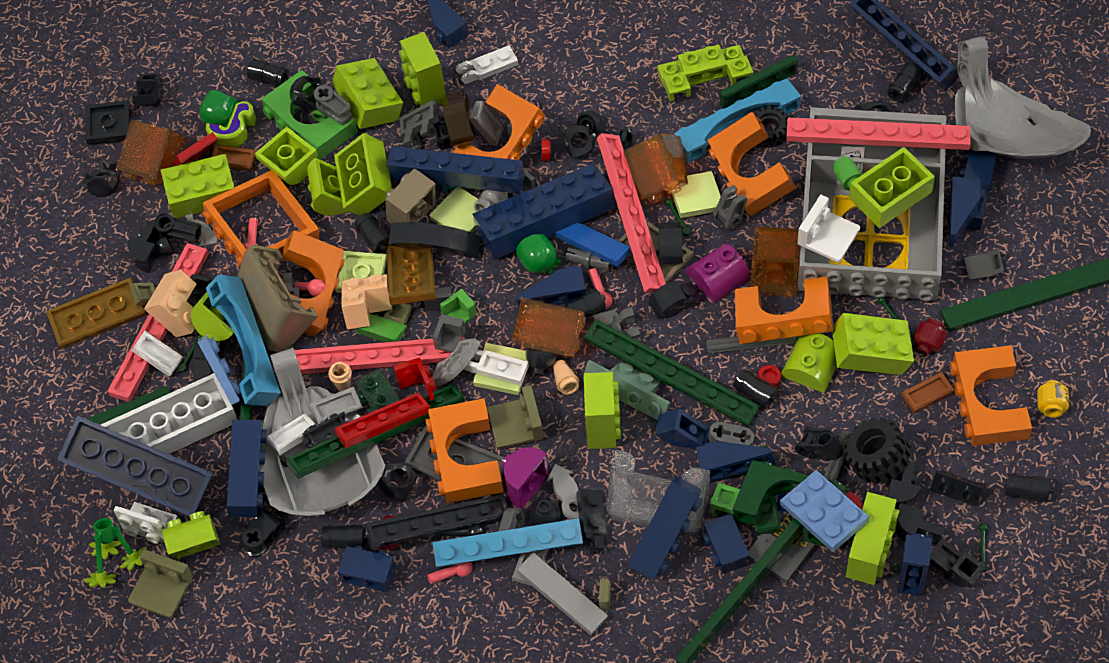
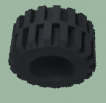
[843,417,911,484]

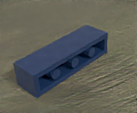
[959,148,997,231]
[227,420,267,517]
[628,476,703,580]

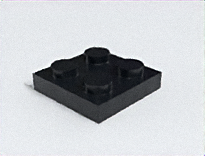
[85,100,130,145]

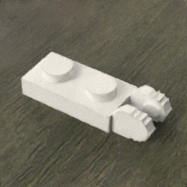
[456,45,518,84]
[463,349,529,386]

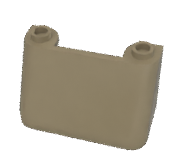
[237,245,318,352]

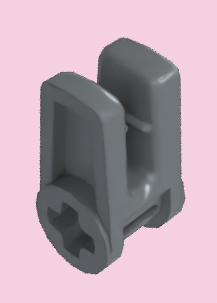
[314,85,353,125]
[713,185,748,231]

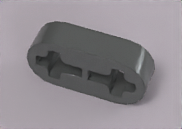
[708,422,754,446]
[498,508,525,532]

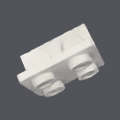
[797,195,860,263]
[114,502,179,544]

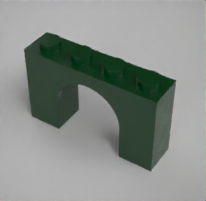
[732,460,847,547]

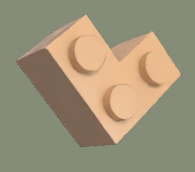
[144,269,196,337]
[342,274,392,329]

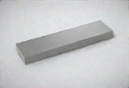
[517,552,608,635]

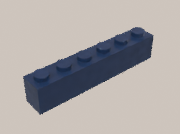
[850,0,959,91]
[387,146,525,194]

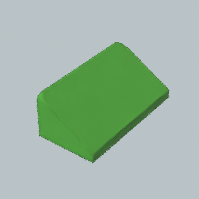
[354,314,407,342]

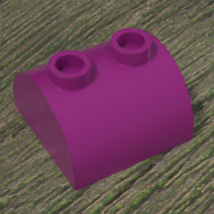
[686,243,750,304]
[501,447,549,509]

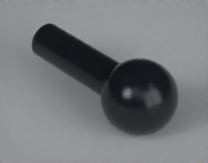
[439,525,486,537]

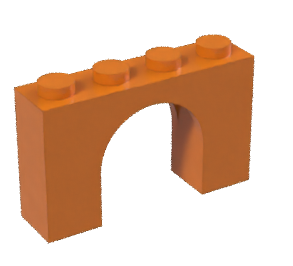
[453,84,545,160]
[707,112,797,216]
[282,230,345,336]
[735,276,833,344]
[950,345,1032,446]
[425,398,503,503]

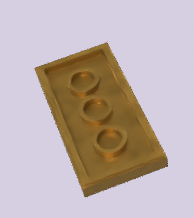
[386,245,436,305]
[46,277,146,349]

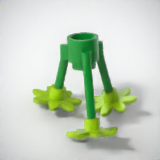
[84,518,146,588]

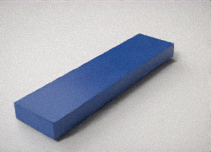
[552,222,631,267]

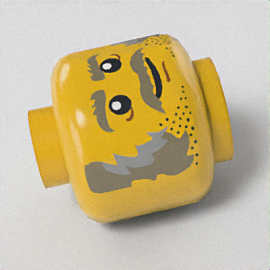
[1037,380,1069,418]

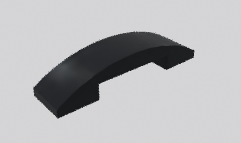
[388,222,481,258]

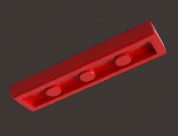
[335,392,430,448]

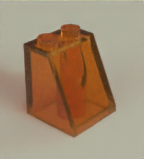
[116,119,186,186]
[623,133,688,203]
[750,226,800,298]
[511,297,586,358]

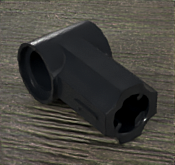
[154,213,202,243]

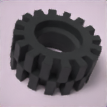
[754,106,789,147]

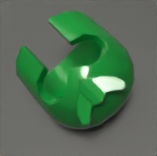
[199,90,238,127]
[516,233,561,274]

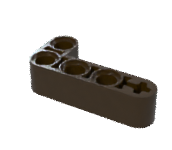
[442,90,475,147]

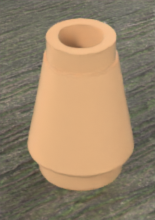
[552,360,579,395]
[328,362,352,391]

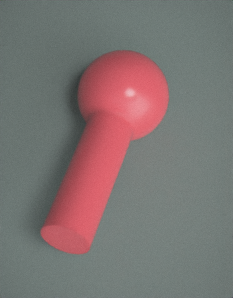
[243,218,258,250]
[588,268,613,309]
[294,279,325,297]
[427,562,473,584]

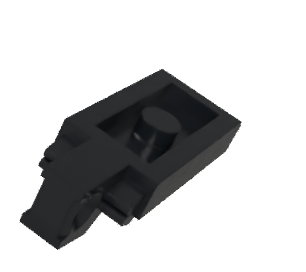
[576,489,607,554]

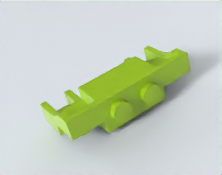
[657,45,753,102]

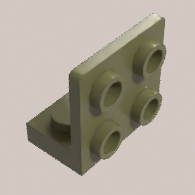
[487,385,543,449]
[128,549,193,619]

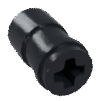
[247,58,289,87]
[887,62,924,103]
[355,213,390,254]
[562,289,606,325]
[733,369,779,409]
[1005,473,1054,503]
[321,525,368,549]

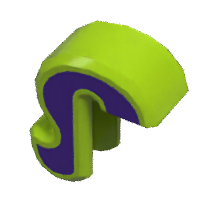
[206,101,256,147]

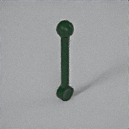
[664,198,691,236]
[878,297,899,320]
[177,333,203,373]
[978,523,988,572]

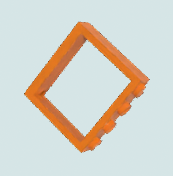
[202,170,319,268]

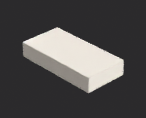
[131,331,183,377]
[267,414,315,456]

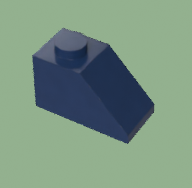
[655,408,710,449]

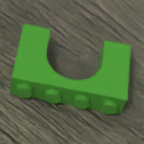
[262,70,358,160]

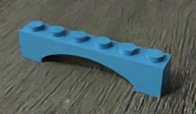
[674,78,801,164]
[206,275,281,406]
[433,518,583,568]

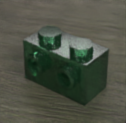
[355,368,400,414]

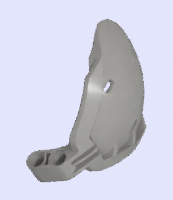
[955,36,1091,159]
[260,348,385,516]

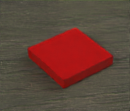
[173,132,217,166]

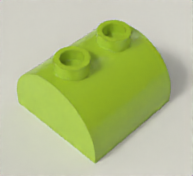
[255,126,318,185]
[307,158,349,216]
[191,292,234,341]
[781,333,837,393]
[162,511,221,560]

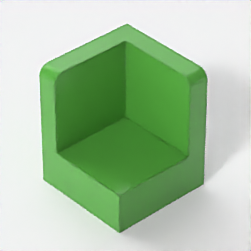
[440,289,477,324]
[710,483,740,517]

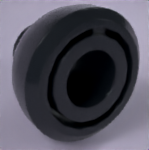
[576,110,606,141]
[525,347,558,374]
[529,498,562,526]

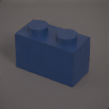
[701,514,750,574]
[337,546,396,592]

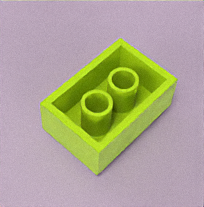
[399,32,446,106]
[332,58,403,129]
[334,133,392,216]
[849,147,935,228]
[161,154,234,218]
[832,313,914,375]
[584,372,621,449]
[846,492,899,585]

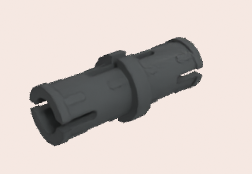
[565,247,612,271]

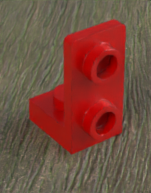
[393,357,437,401]

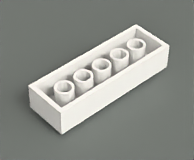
[101,373,237,454]

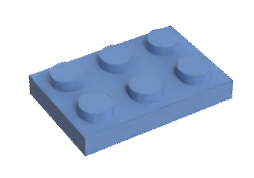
[198,334,241,405]
[780,470,869,552]

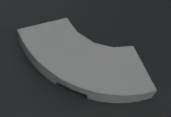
[432,338,480,387]

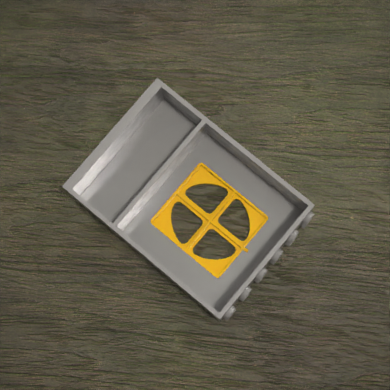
[797,107,946,301]

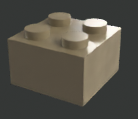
[385,168,436,224]

